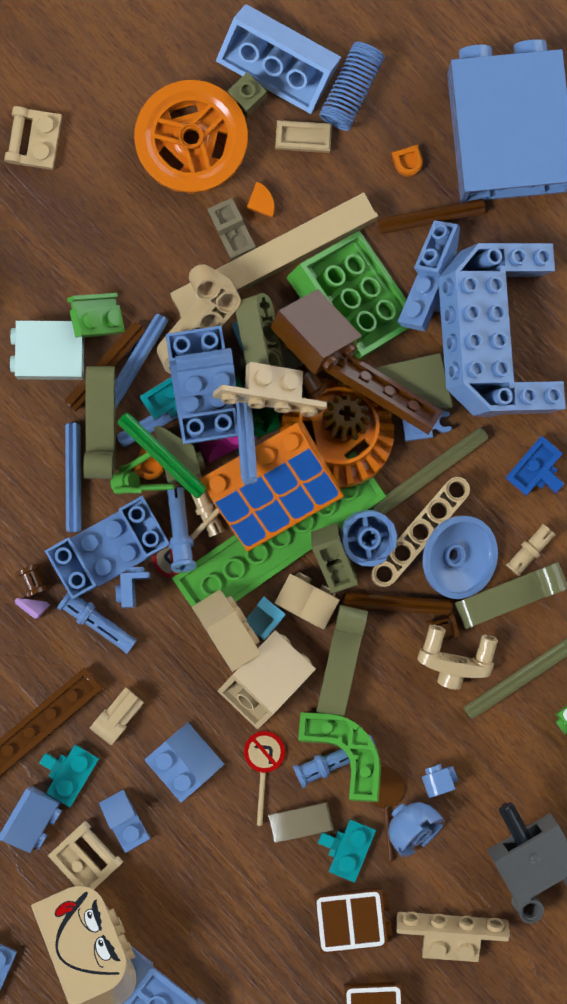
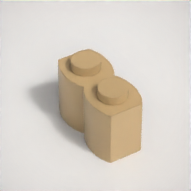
[274,572,339,630]

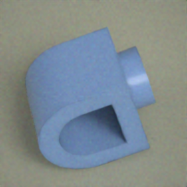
[421,764,458,798]

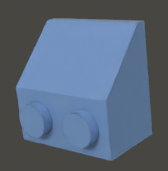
[145,722,224,802]
[0,786,62,853]

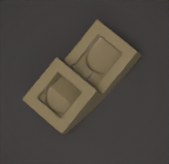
[207,198,256,261]
[269,802,334,843]

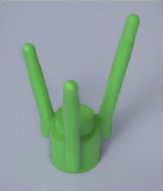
[110,452,175,494]

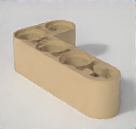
[157,265,241,374]

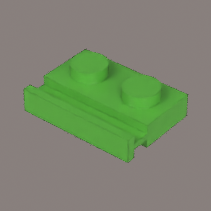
[67,293,125,338]

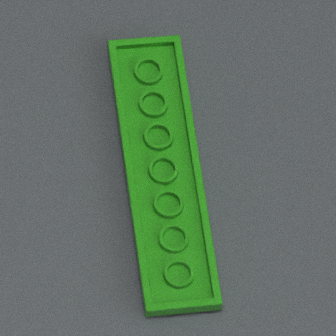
[172,451,386,607]

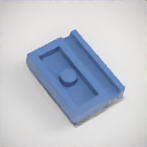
[175,348,236,398]

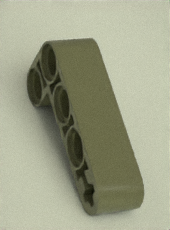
[236,293,305,398]
[84,366,116,479]
[455,562,567,629]
[316,605,368,717]

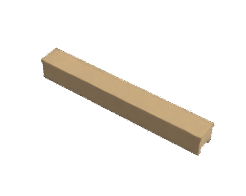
[170,193,378,318]

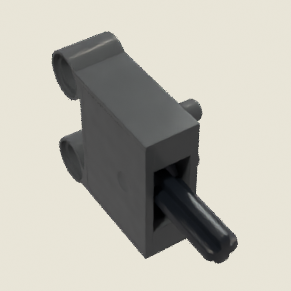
[487,802,567,923]

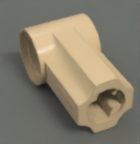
[90,687,144,746]

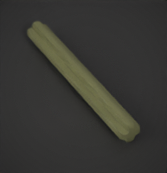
[372,427,488,515]
[464,638,567,719]

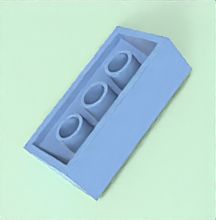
[216,4,341,114]

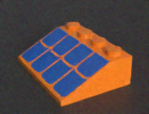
[201,423,344,552]

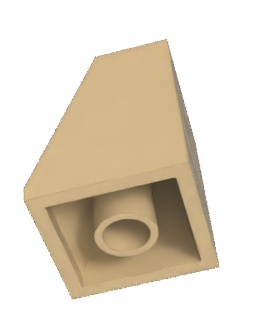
[218,630,315,730]

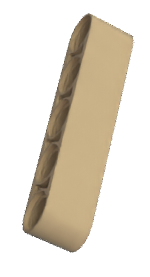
[371,477,470,587]

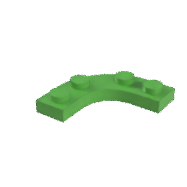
[298,712,381,803]

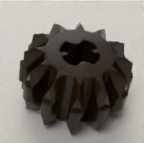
[322,393,370,442]

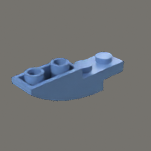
[398,220,460,331]

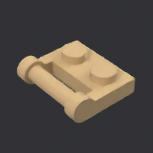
[4,106,62,170]
[48,820,124,890]

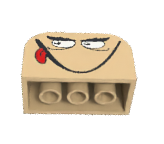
[31,886,136,1004]

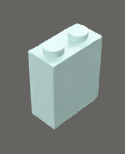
[10,321,85,380]

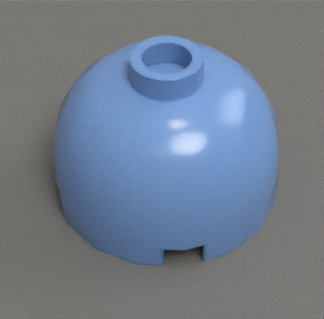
[340,510,397,566]
[388,802,445,858]

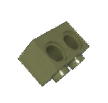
[311,523,358,593]

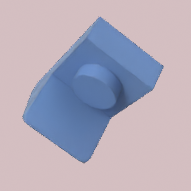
[99,789,150,853]

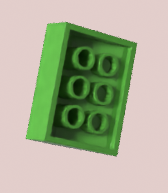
[286,230,410,360]

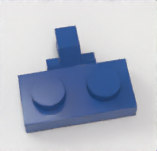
[505,436,564,496]

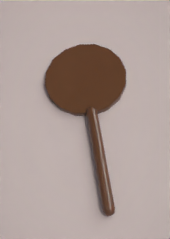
[370,767,405,862]

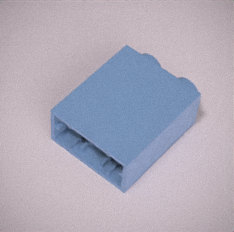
[447,39,567,203]

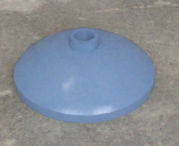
[423,515,498,599]

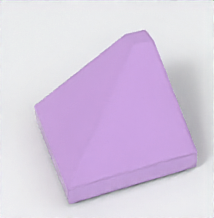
[15,598,50,619]

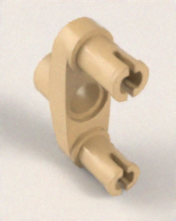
[417,625,498,690]

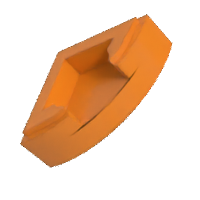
[247,182,274,218]

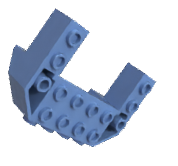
[438,243,566,417]

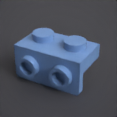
[116,567,151,608]

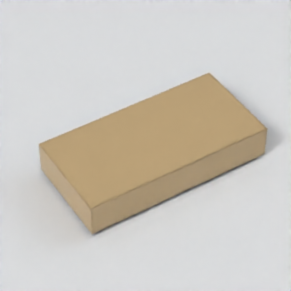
[275,120,332,153]

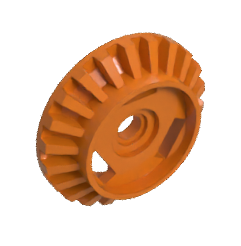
[134,80,248,194]
[280,378,394,488]

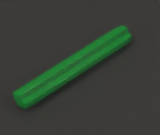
[118,413,206,499]

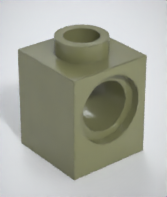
[228,72,267,118]

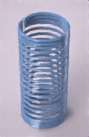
[319,41,385,131]

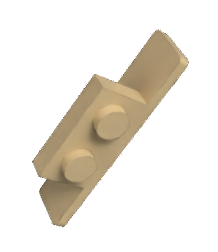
[213,362,327,417]
[396,912,510,962]

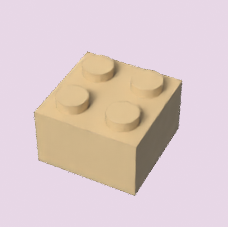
[192,590,261,672]

